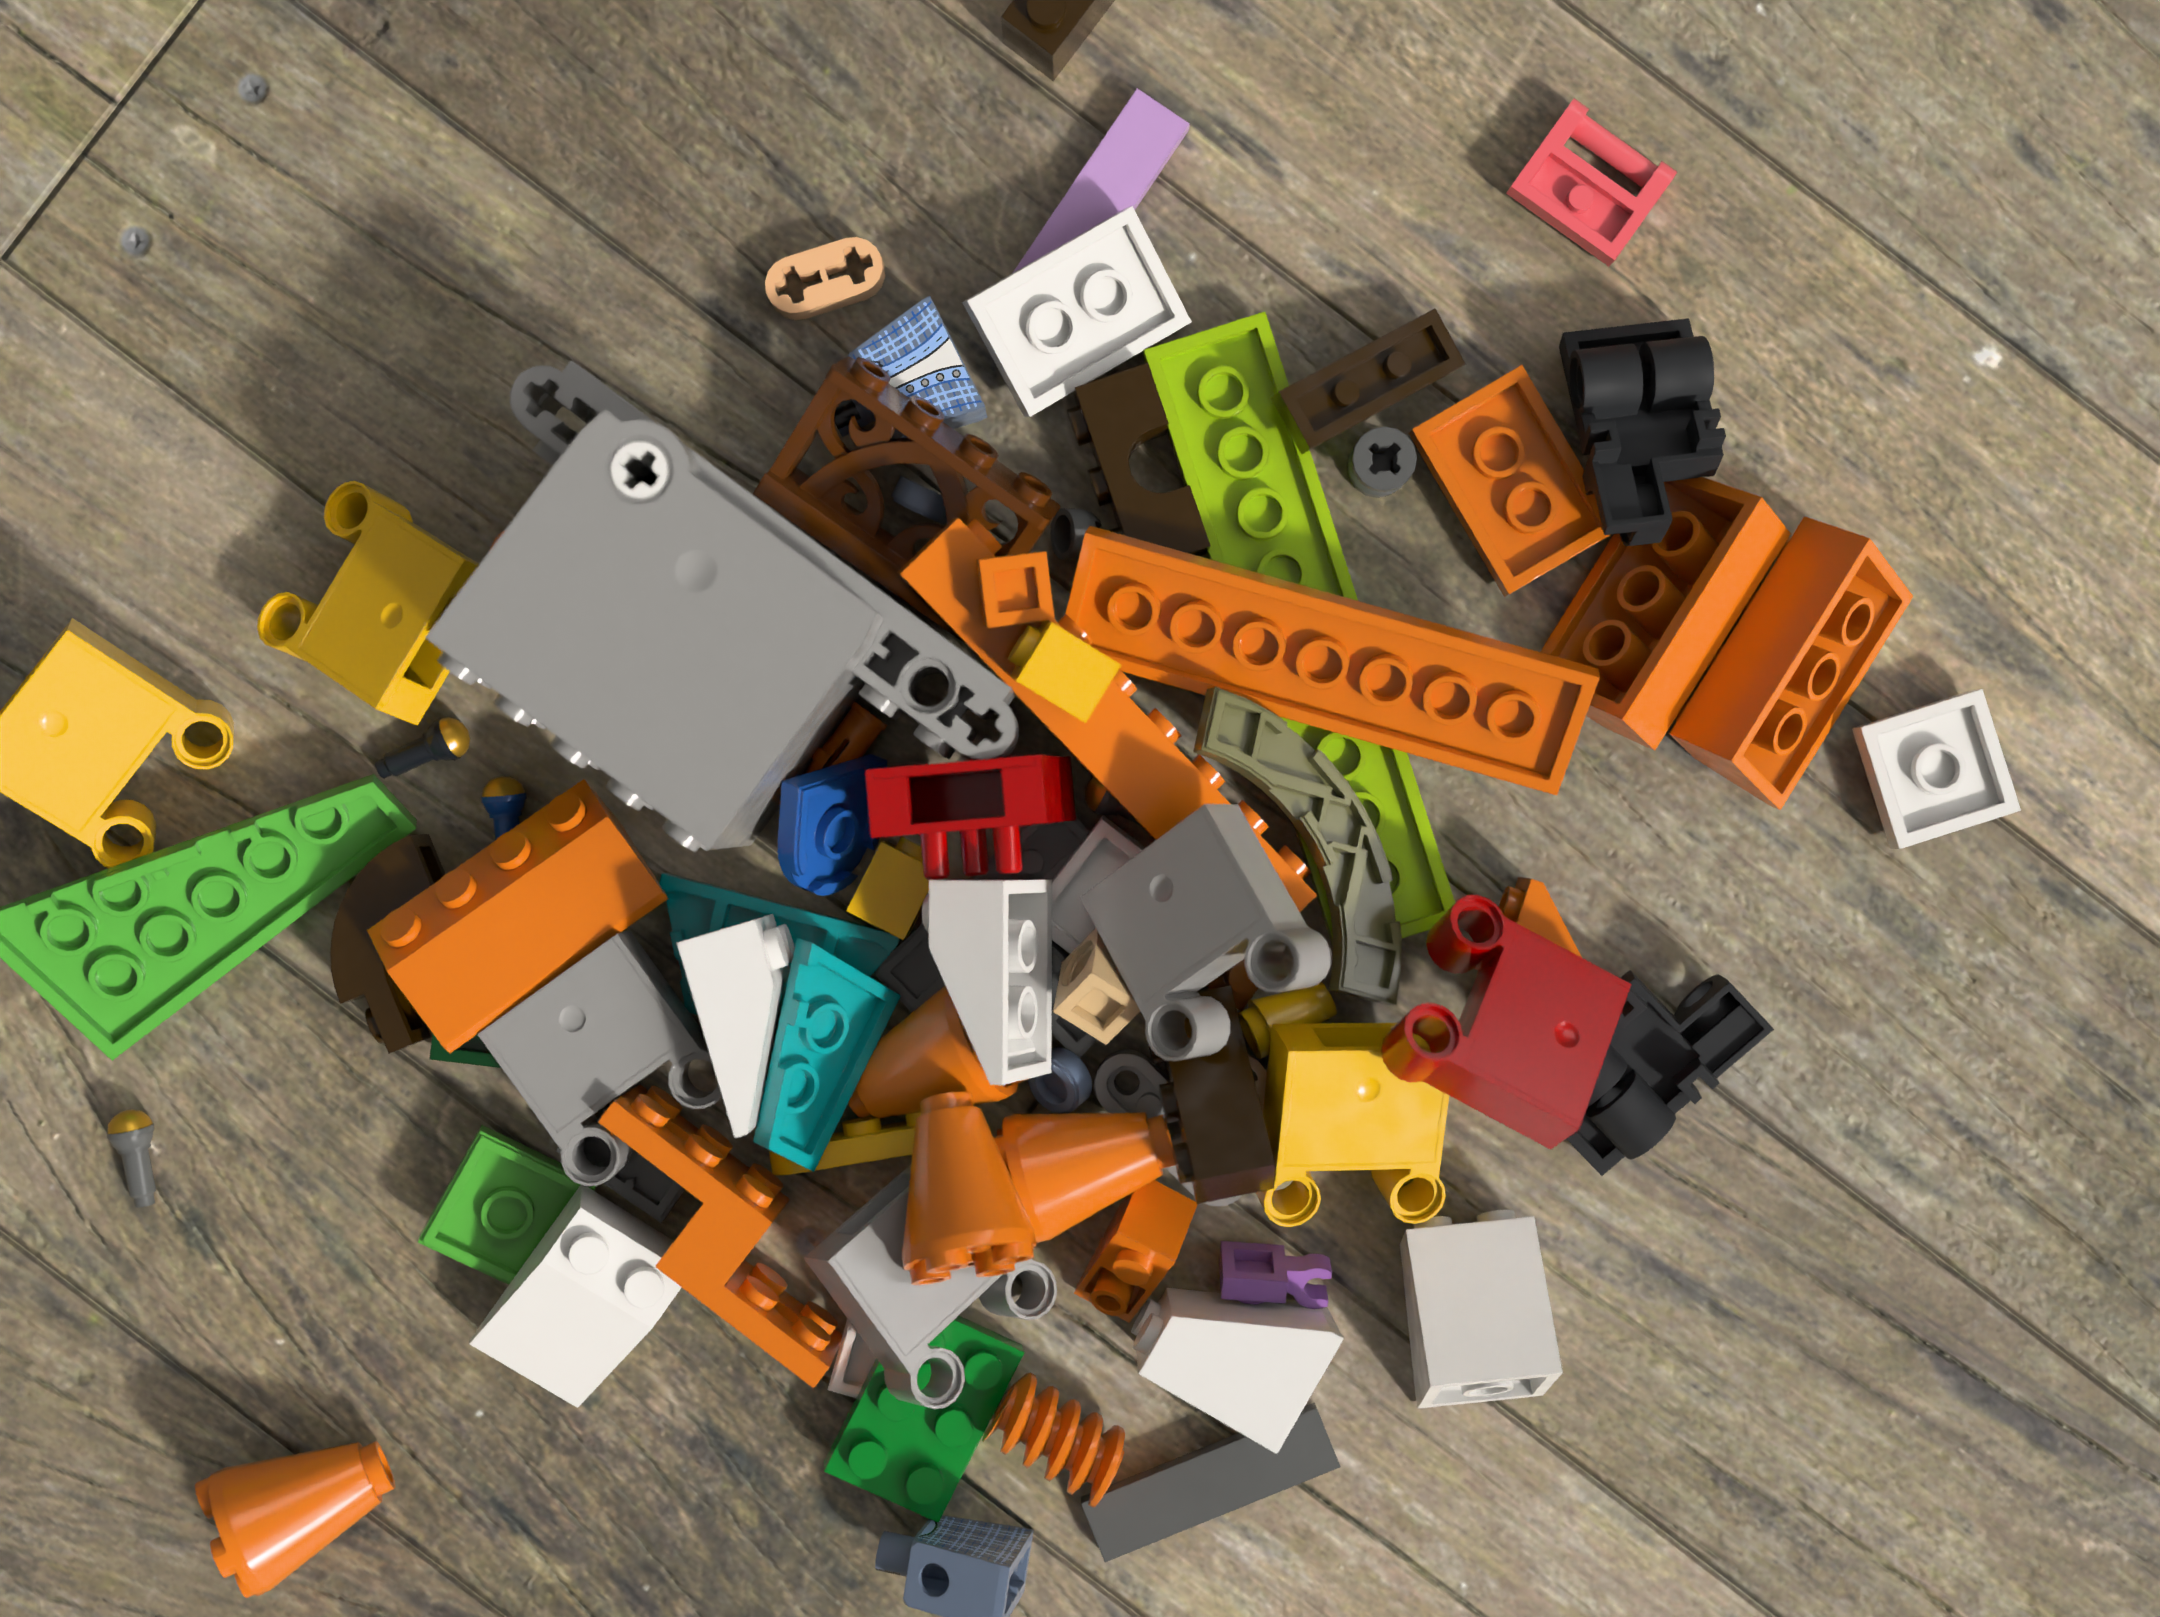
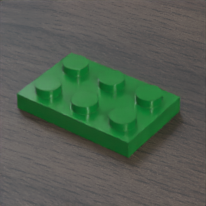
[823,1316,1025,1523]

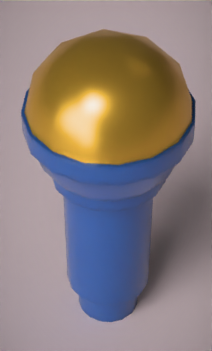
[481,776,527,840]

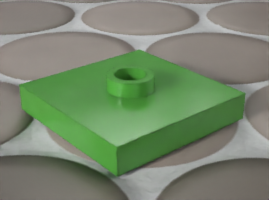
[417,1125,596,1285]

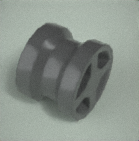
[1346,426,1417,498]

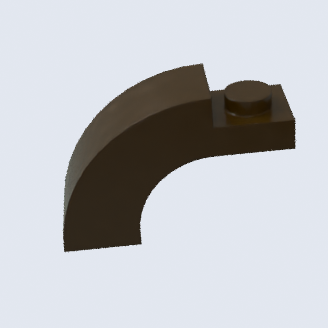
[330,834,445,1054]

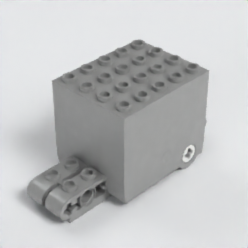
[425,360,1019,852]

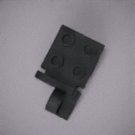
[1559,318,1726,546]
[1567,970,1774,1176]

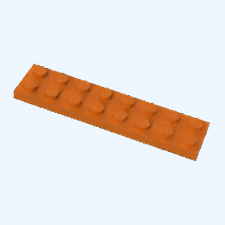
[1065,526,1600,796]

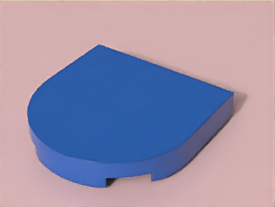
[777,754,887,896]

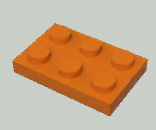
[1408,365,1611,597]

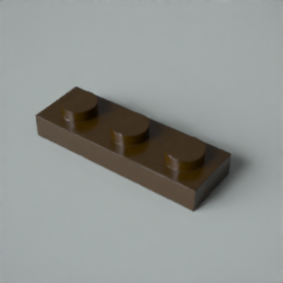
[1271,308,1466,455]

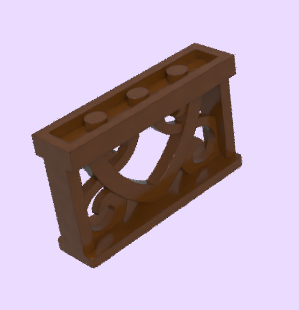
[753,356,1061,642]

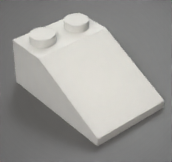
[922,879,1052,1085]
[677,914,795,1138]
[469,1185,682,1408]

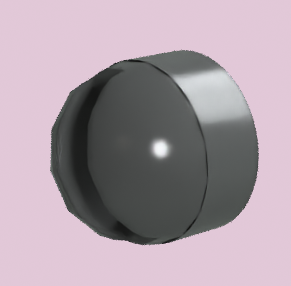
[1050,508,1102,560]

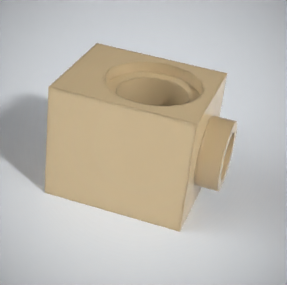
[1053,928,1140,1045]

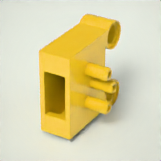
[257,481,480,726]
[0,618,234,868]
[1255,1023,1449,1227]

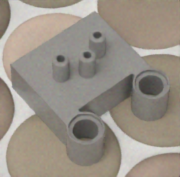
[1080,804,1331,1061]
[478,930,722,1186]
[804,1164,1057,1409]

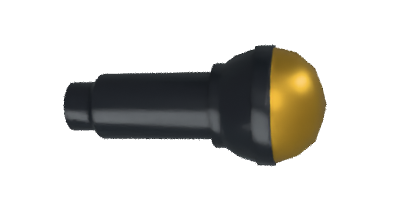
[375,717,470,779]

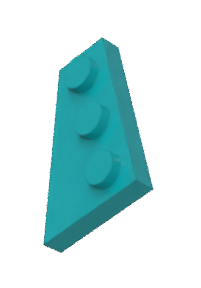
[753,938,901,1172]

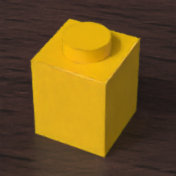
[1008,620,1121,723]
[846,836,938,940]

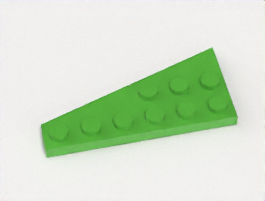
[0,774,417,1061]

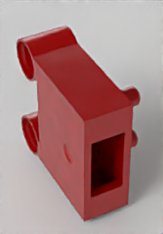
[865,754,1076,880]
[1381,895,1631,1150]

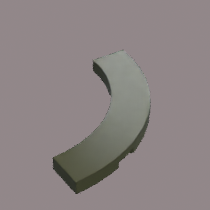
[1193,687,1402,1005]

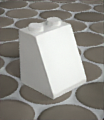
[1400,1210,1563,1409]
[1131,1288,1344,1454]

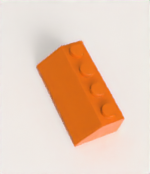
[1540,477,1791,751]
[1669,516,1914,810]
[367,779,669,1053]

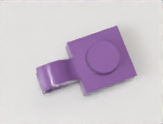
[1219,1241,1332,1309]

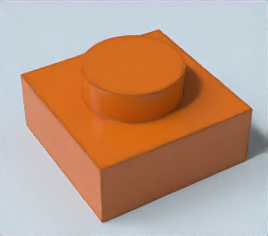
[977,551,1055,628]

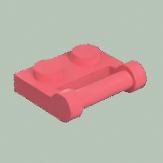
[1506,98,1677,267]

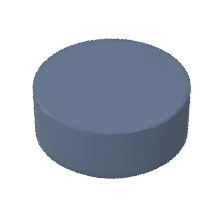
[891,476,947,525]
[1028,1047,1092,1114]

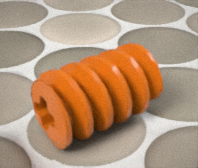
[982,1373,1125,1507]

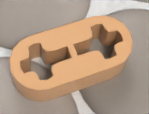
[765,237,885,320]

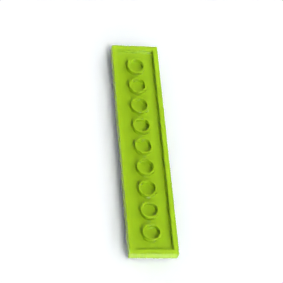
[1143,311,1455,946]

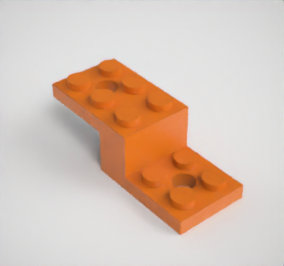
[598,1085,843,1388]

